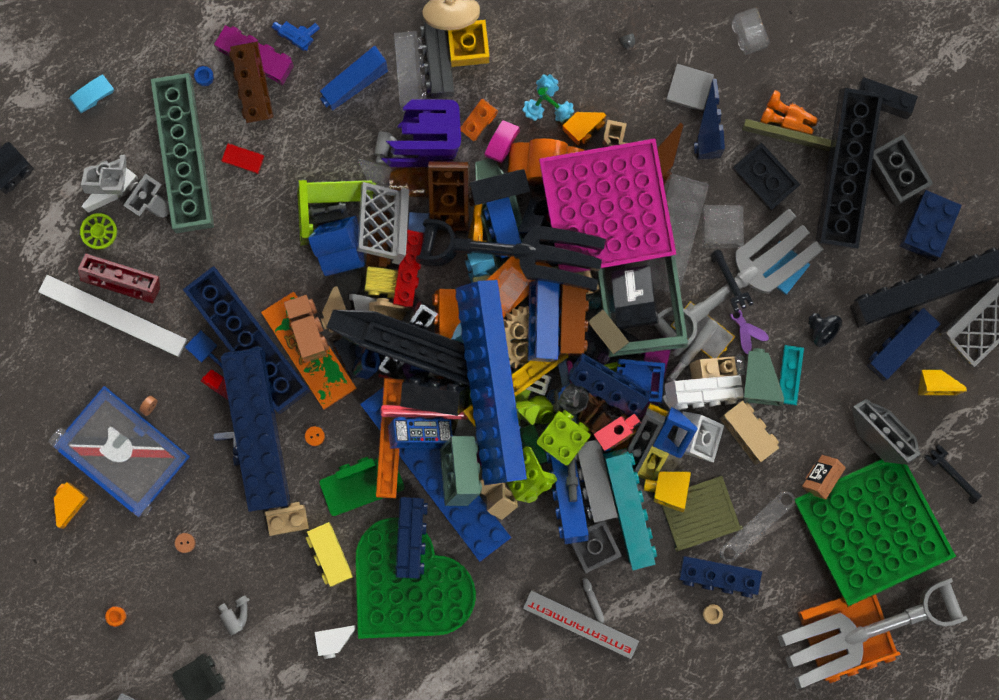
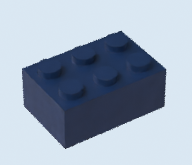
[899,190,962,262]

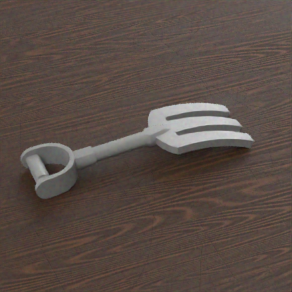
[650,209,824,357]
[777,578,968,689]

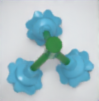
[522,74,574,123]

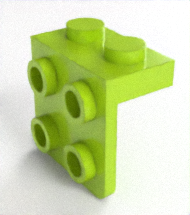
[537,410,591,465]
[507,446,558,503]

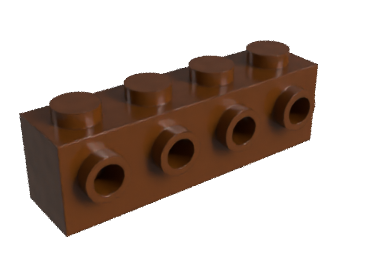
[229,41,274,123]

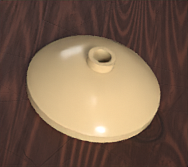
[423,0,480,30]

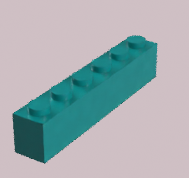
[603,448,657,570]

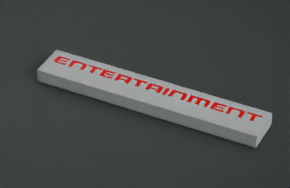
[523,591,639,659]

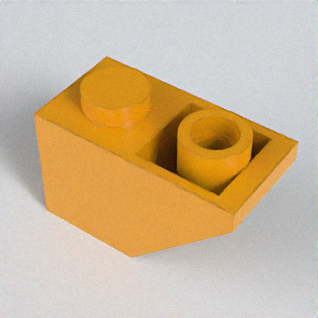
[562,112,606,146]

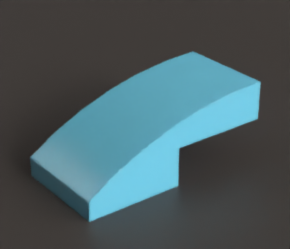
[69,75,114,113]

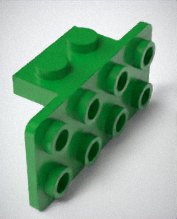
[319,457,405,516]

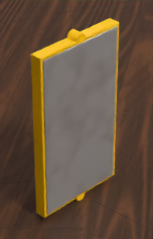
[671,301,735,358]

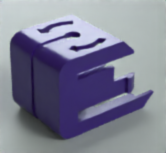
[381,99,461,167]

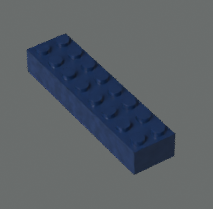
[183,266,311,414]
[221,347,290,512]

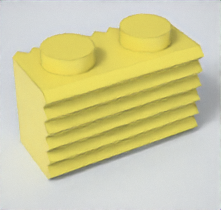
[364,266,398,299]

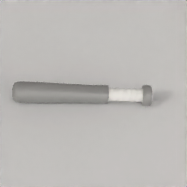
[664,319,719,383]

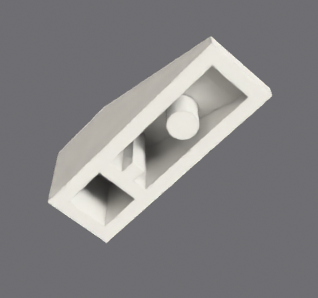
[81,168,140,213]

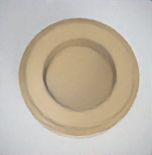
[703,604,723,624]

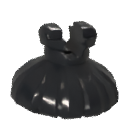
[808,313,842,347]

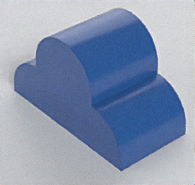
[308,216,365,276]

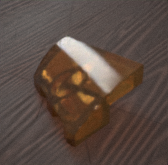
[389,167,429,197]

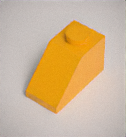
[54,482,88,529]

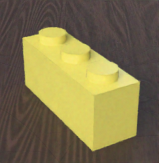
[306,522,353,587]

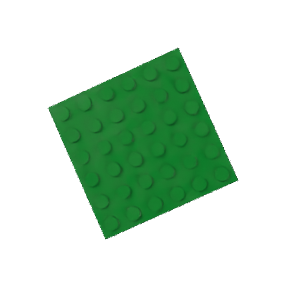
[794,459,956,607]

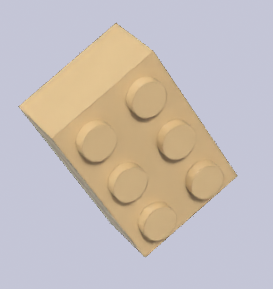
[719,401,779,465]

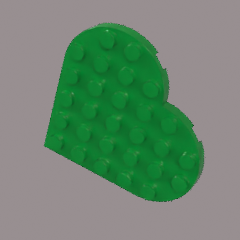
[356,517,476,639]

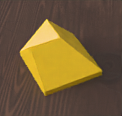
[918,370,967,395]

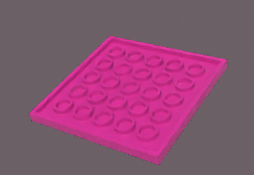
[539,139,676,273]

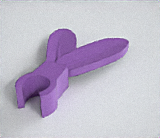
[730,310,769,354]

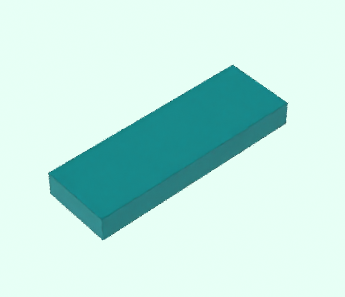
[779,345,804,406]

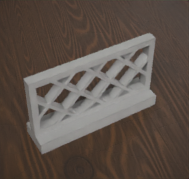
[357,182,409,264]
[939,280,999,367]

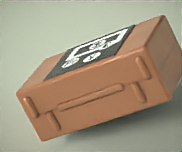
[802,455,846,499]

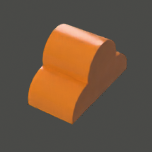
[508,138,585,186]

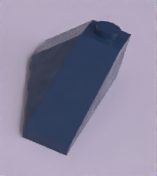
[693,79,725,160]

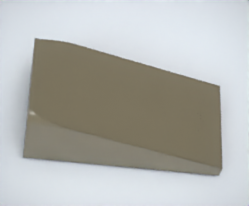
[588,310,629,355]

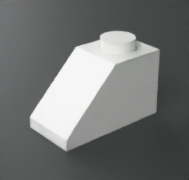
[315,625,356,659]

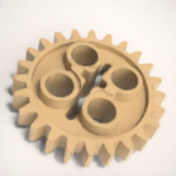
[503,306,529,369]

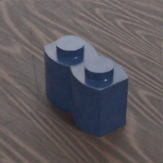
[353,345,380,379]

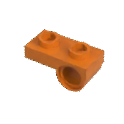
[460,99,498,141]

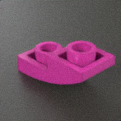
[485,120,520,163]

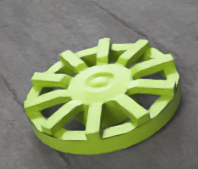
[80,213,117,249]

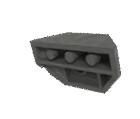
[852,399,921,465]

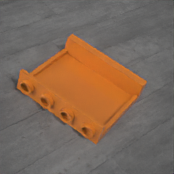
[798,595,901,683]

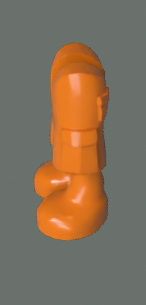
[760,90,819,135]

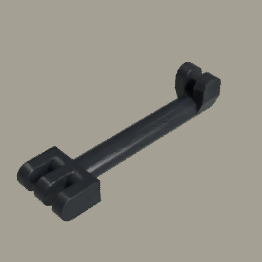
[711,249,754,313]
[924,444,982,504]

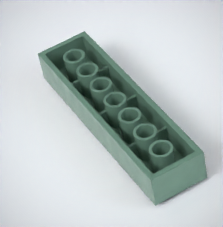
[151,73,214,233]

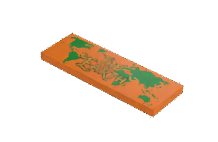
[261,291,357,410]

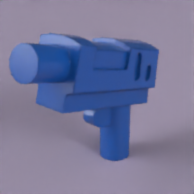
[271,21,320,51]

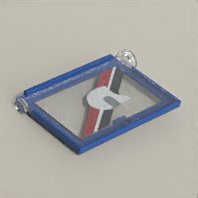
[48,386,190,517]

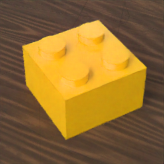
[448,20,489,67]

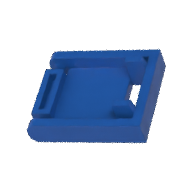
[617,359,665,403]

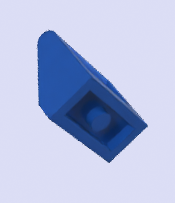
[653,407,698,458]

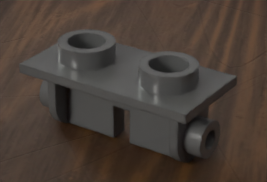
[308,202,348,224]

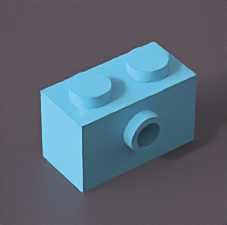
[465,253,496,283]

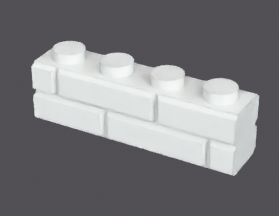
[665,375,744,410]

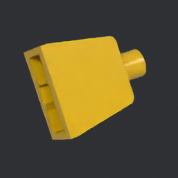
[644,472,691,512]

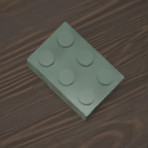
[440,436,482,506]

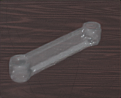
[719,491,795,562]

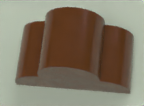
[428,161,470,231]

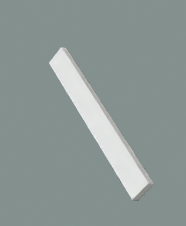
[38,275,187,357]

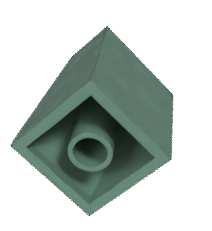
[744,348,784,406]

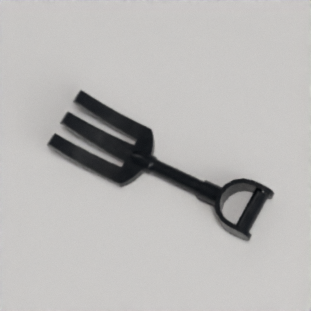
[415,219,606,292]

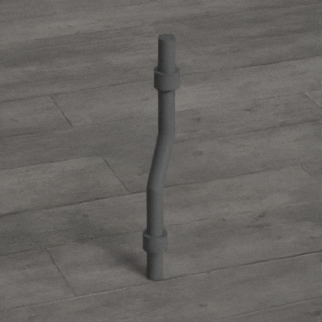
[553,389,578,502]

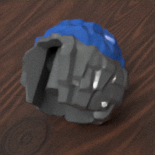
[558,383,589,414]

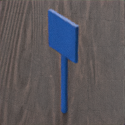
[185,331,223,369]

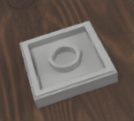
[666,64,714,112]

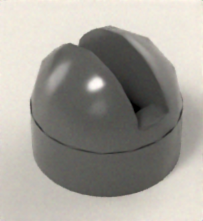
[619,34,635,49]

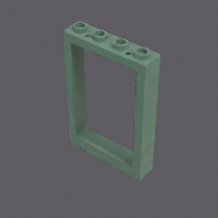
[596,255,688,357]

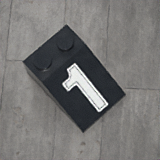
[611,265,659,329]

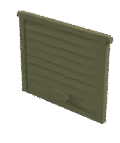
[662,476,743,552]

